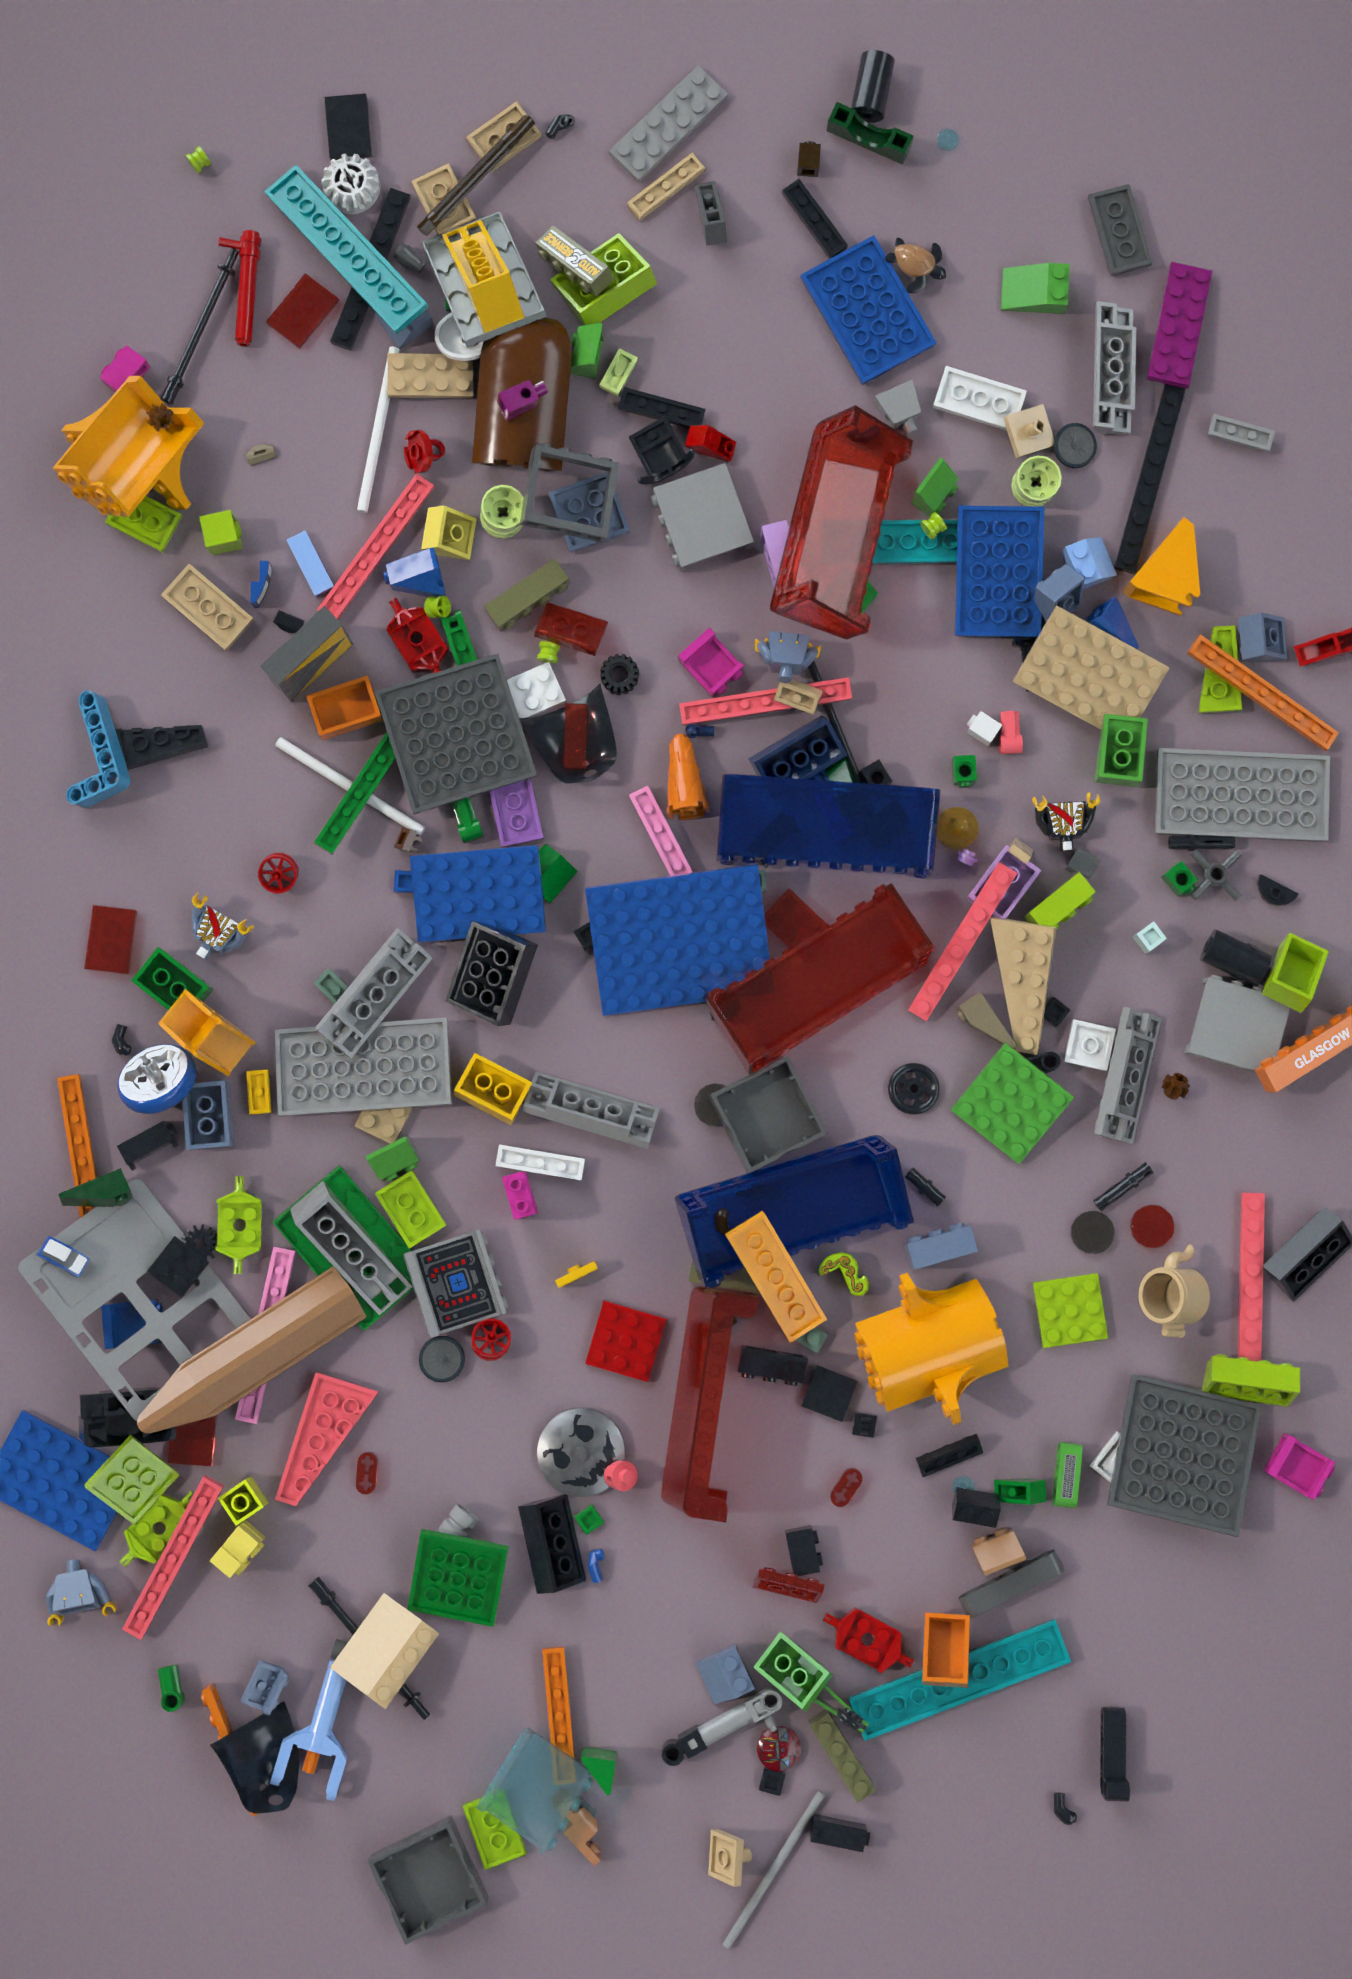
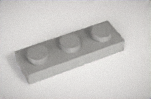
[1207,414,1275,453]

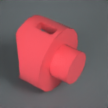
[604,1460,638,1491]

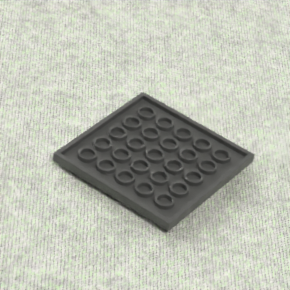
[375,654,537,815]
[1107,1374,1261,1537]

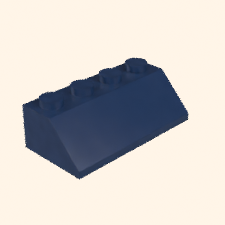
[748,715,847,799]

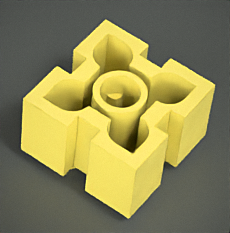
[210,1520,266,1578]

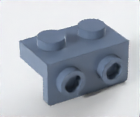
[241,1659,288,1715]

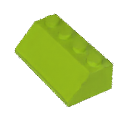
[1201,1354,1300,1407]

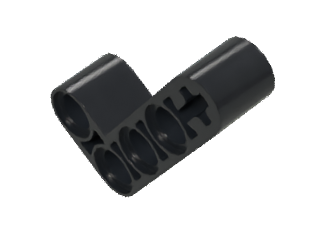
[1100,1707,1130,1802]

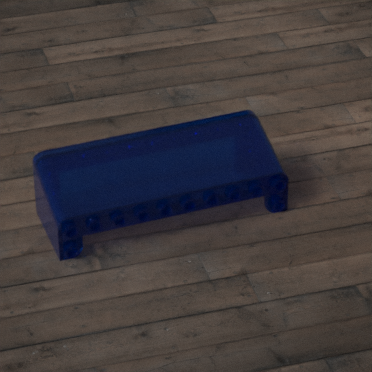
[716,774,941,879]
[674,1135,914,1288]

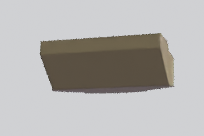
[245,443,276,465]

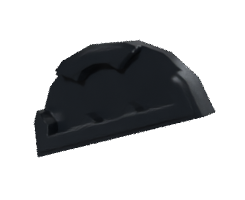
[1257,874,1299,906]

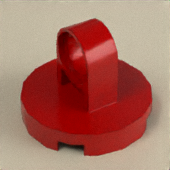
[404,429,445,473]

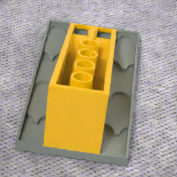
[422,211,547,347]

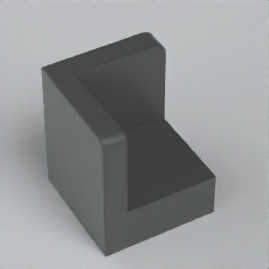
[1065,848,1101,879]

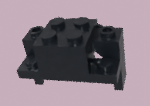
[78,1388,176,1448]

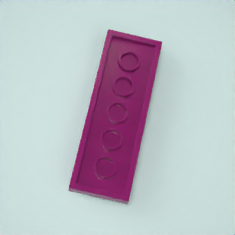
[1146,261,1212,389]

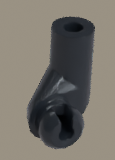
[545,114,575,139]
[112,1024,132,1056]
[1054,1792,1077,1825]

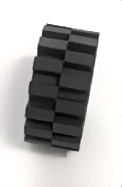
[600,654,639,695]

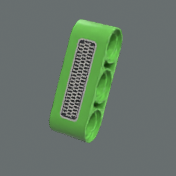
[1052,1442,1082,1509]

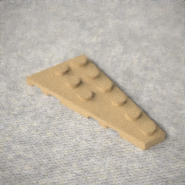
[990,917,1056,1055]

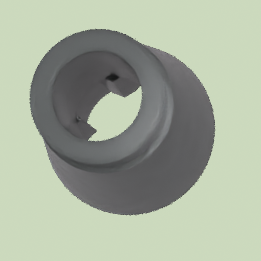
[394,243,426,273]

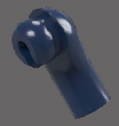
[685,723,714,738]

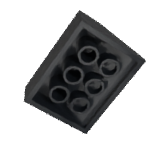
[445,921,538,1026]

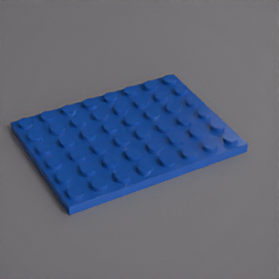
[585,864,774,1016]

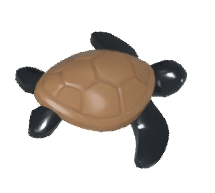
[885,238,946,294]

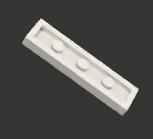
[495,1144,585,1180]

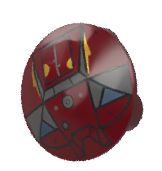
[757,1726,801,1772]

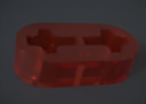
[356,1451,378,1495]
[830,1468,862,1507]

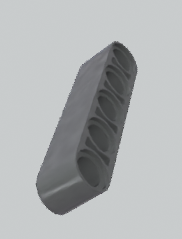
[958,1550,1065,1618]

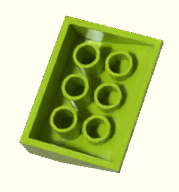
[550,233,657,325]

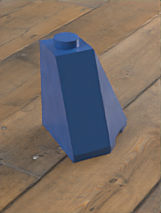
[383,547,446,597]
[1083,596,1139,649]

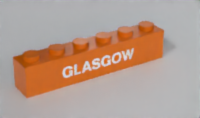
[1254,1005,1352,1092]

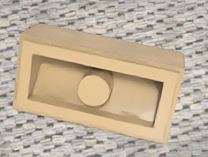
[774,679,823,715]

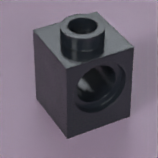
[859,759,892,795]

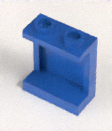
[101,1299,163,1349]

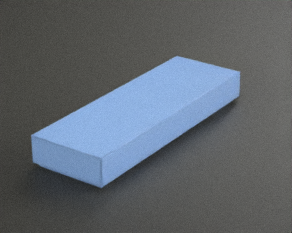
[287,531,334,597]

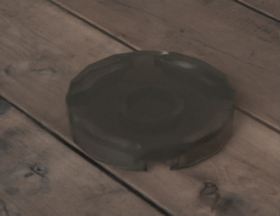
[694,1083,726,1127]
[1070,1211,1115,1254]

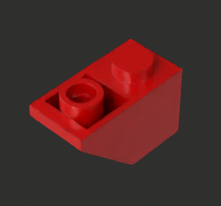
[685,425,736,462]

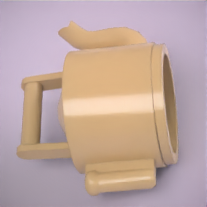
[1139,1244,1210,1338]

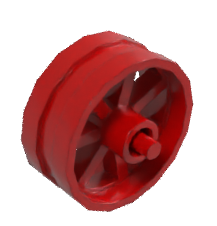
[258,852,299,893]
[471,1318,511,1361]

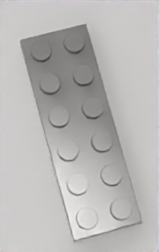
[609,66,728,183]

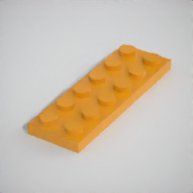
[725,1211,827,1343]

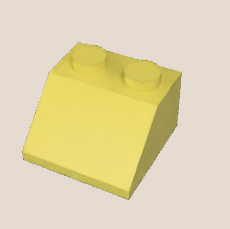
[421,506,477,560]

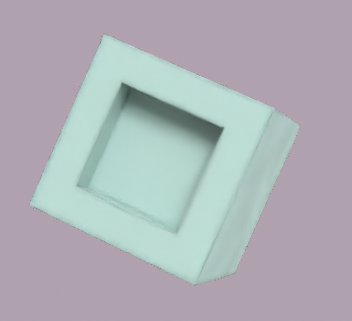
[1132,921,1167,954]

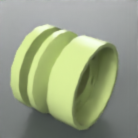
[1011,455,1062,507]
[480,485,524,539]

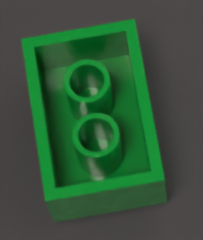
[131,947,213,1010]

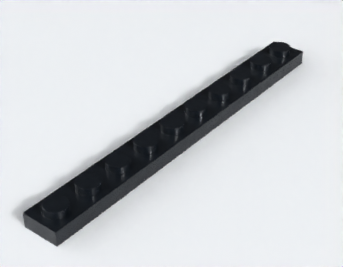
[1114,384,1186,574]

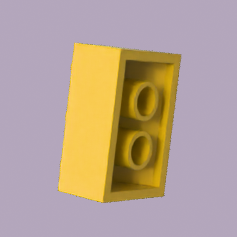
[454,1053,532,1125]

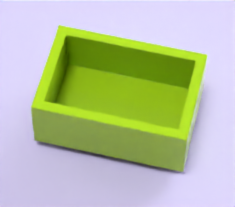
[1023,872,1096,930]
[1262,932,1329,1013]

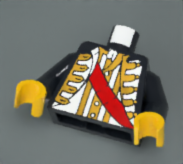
[1032,792,1100,852]

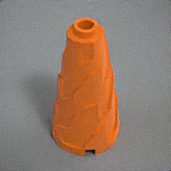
[667,734,710,820]

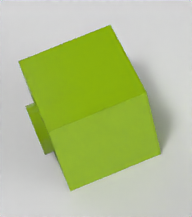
[199,509,243,556]

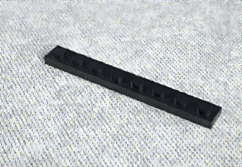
[330,188,411,351]

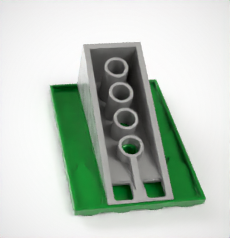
[273,1165,414,1331]

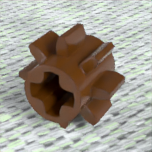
[146,403,174,432]
[1162,1073,1190,1100]

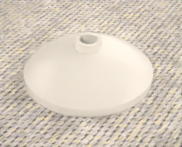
[435,312,483,361]

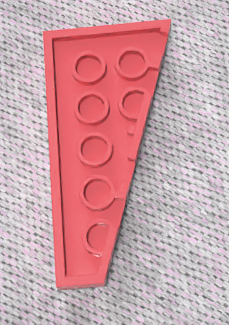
[275,1372,379,1506]

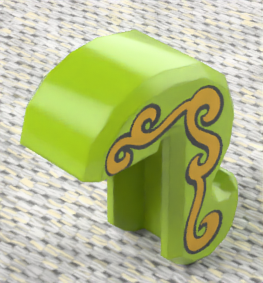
[818,1252,869,1296]

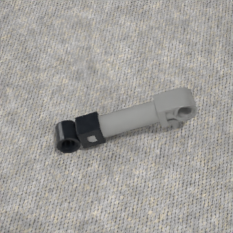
[662,1686,782,1766]

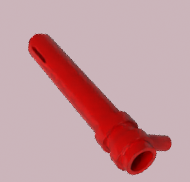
[218,230,261,347]

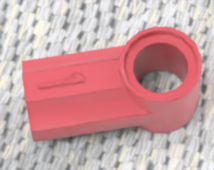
[999,711,1023,754]

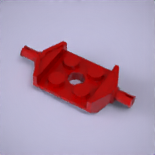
[386,598,449,673]
[822,1607,914,1673]

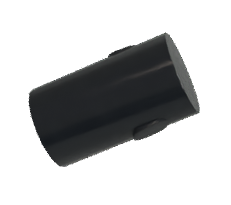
[851,50,895,123]
[1200,929,1272,987]

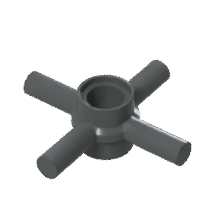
[1190,849,1242,901]

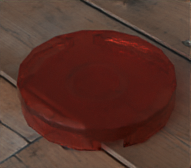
[1130,1205,1174,1248]

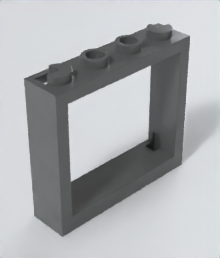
[520,443,619,543]

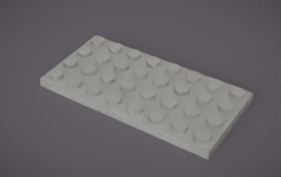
[1154,748,1330,842]
[275,1018,452,1117]

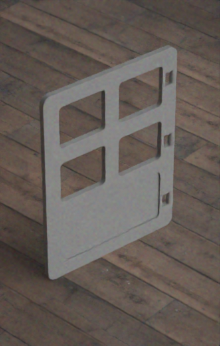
[18,1179,250,1421]

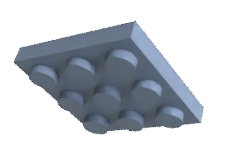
[548,472,630,553]

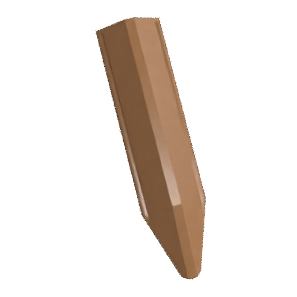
[137,1266,366,1433]

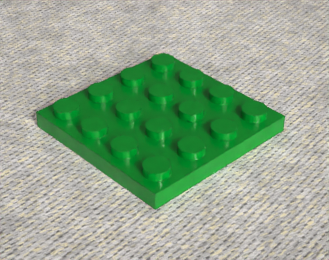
[407,1529,509,1627]

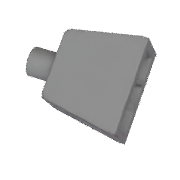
[874,380,921,436]

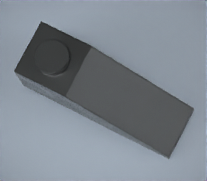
[695,181,727,246]

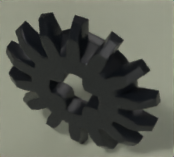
[181,1224,218,1261]

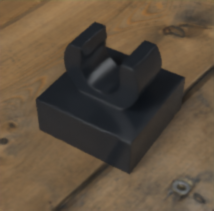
[852,1412,877,1438]

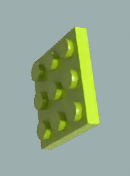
[1032,1273,1108,1348]
[84,1435,180,1525]

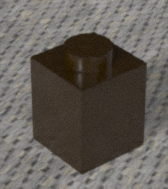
[797,141,821,177]

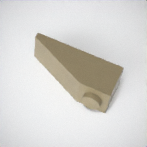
[956,992,1016,1048]

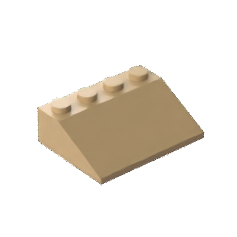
[329,1593,439,1709]

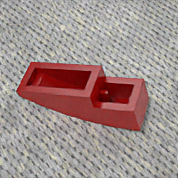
[1293,628,1352,667]

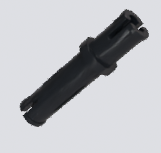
[1168,835,1235,851]
[1093,1162,1154,1212]

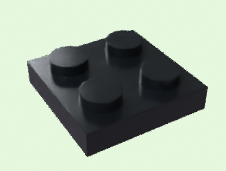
[147,1236,210,1298]

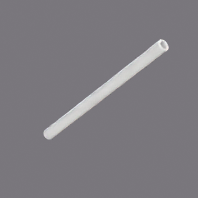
[357,347,400,513]
[275,737,425,836]

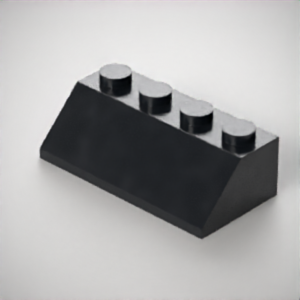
[1262,1207,1352,1302]
[518,1494,586,1594]

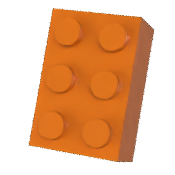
[306,675,384,741]
[922,1612,970,1688]

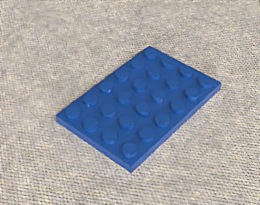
[800,235,937,385]
[954,505,1045,637]
[410,845,547,942]
[0,1410,117,1551]

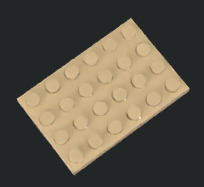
[1013,605,1170,730]

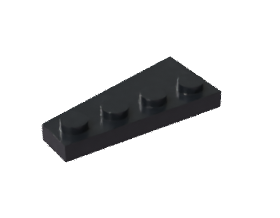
[115,725,208,770]

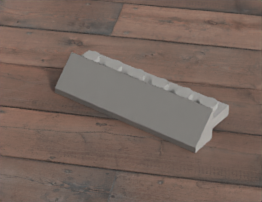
[1093,301,1136,435]
[315,928,432,1058]
[1094,1007,1162,1144]
[522,1071,660,1149]

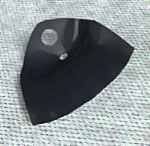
[519,683,617,784]
[210,1701,299,1814]

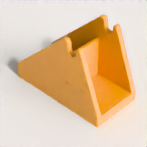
[1122,517,1200,616]
[158,989,256,1076]

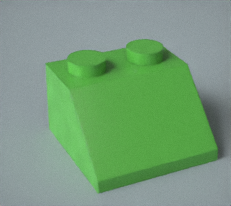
[570,323,604,379]
[911,457,959,516]
[365,1137,421,1182]

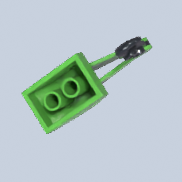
[753,1631,869,1733]

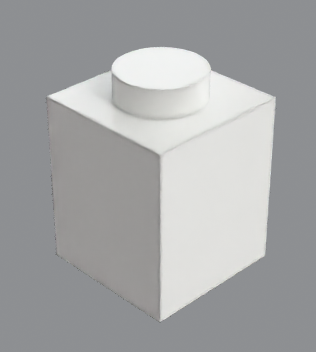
[966,711,1002,746]

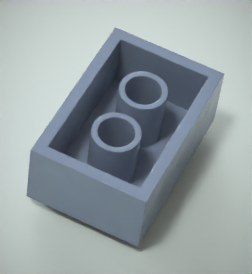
[182,1080,235,1150]
[903,1222,978,1270]

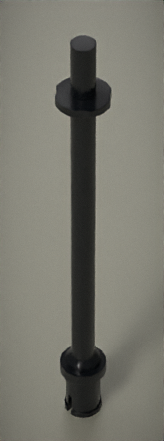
[160,248,239,405]
[308,1577,430,1720]

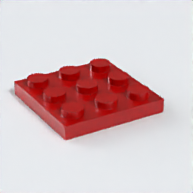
[585,1300,666,1382]

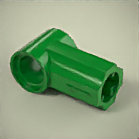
[452,798,484,843]
[158,1664,185,1712]

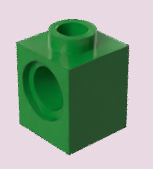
[951,755,977,788]
[1161,861,1198,896]

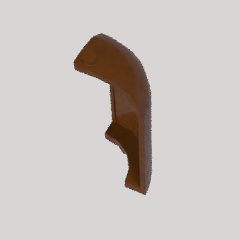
[472,317,571,471]

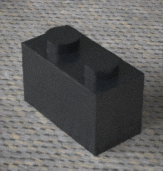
[952,1487,1001,1528]
[785,1525,823,1577]

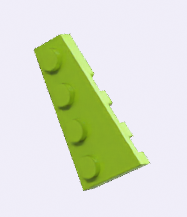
[1198,625,1242,714]

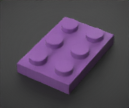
[489,779,544,848]

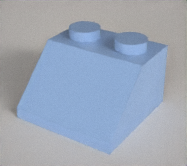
[1061,537,1117,589]

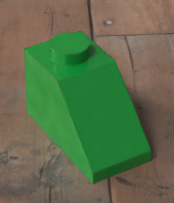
[994,1478,1046,1505]

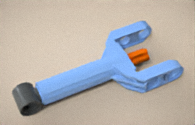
[270,1639,348,1801]

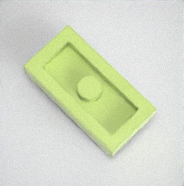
[600,348,638,397]

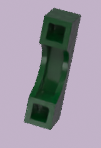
[826,102,914,165]

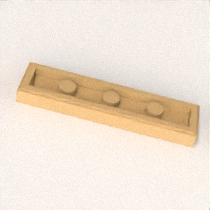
[627,152,705,221]
[1009,838,1033,863]

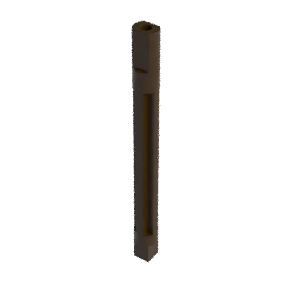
[417,114,535,236]

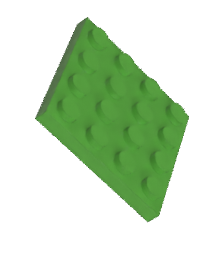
[951,1042,1074,1164]

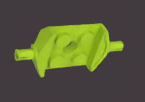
[215,1176,262,1274]
[120,1491,194,1567]

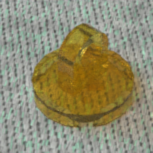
[935,807,979,850]

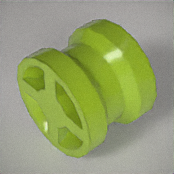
[185,146,212,174]
[920,512,947,540]
[424,596,451,618]
[537,641,560,664]

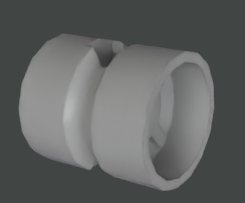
[438,1503,479,1537]

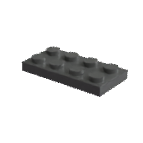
[1088,184,1152,277]

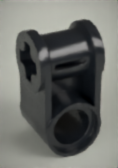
[1028,1052,1061,1074]

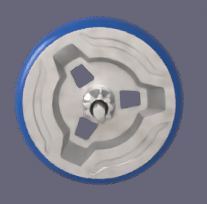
[117,1044,197,1114]

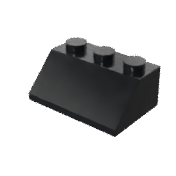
[737,1345,808,1386]

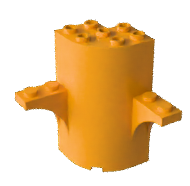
[53,376,205,517]
[854,1272,1009,1425]

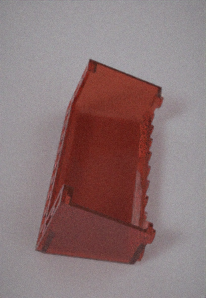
[770,405,913,640]
[706,883,935,1074]
[661,1286,759,1523]

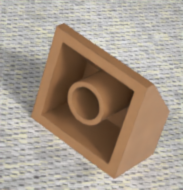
[970,1527,1026,1576]

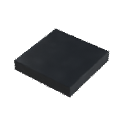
[801,1365,858,1422]

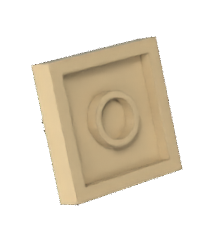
[1003,404,1054,458]
[708,1829,752,1887]

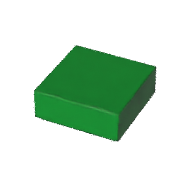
[574,1504,604,1535]

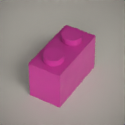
[100,345,150,393]

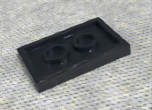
[325,93,372,161]

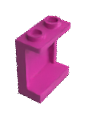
[678,627,744,697]
[502,1171,538,1220]
[1263,1433,1335,1500]

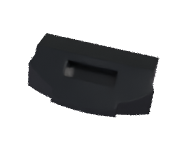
[273,610,304,634]

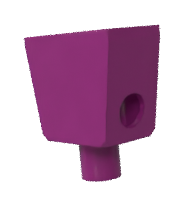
[497,380,548,421]

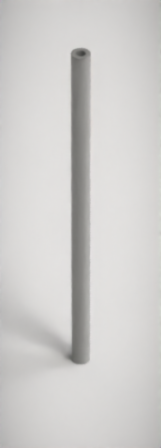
[723,1790,826,1949]

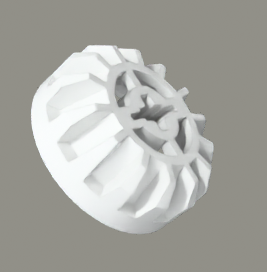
[321,154,380,214]

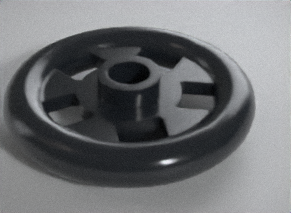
[888,1063,940,1115]

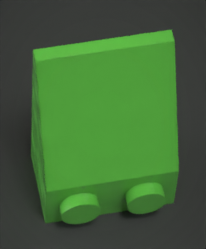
[1001,263,1070,314]
[1094,714,1148,787]

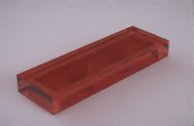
[564,703,587,769]

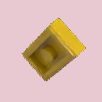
[246,1069,272,1115]
[555,1261,598,1288]

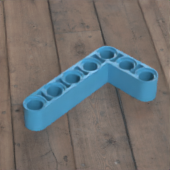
[66,690,131,808]

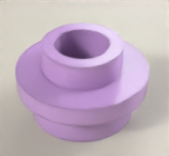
[957,848,978,866]

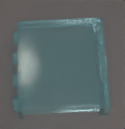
[476,1727,594,1854]

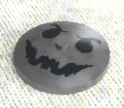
[537,1408,625,1497]

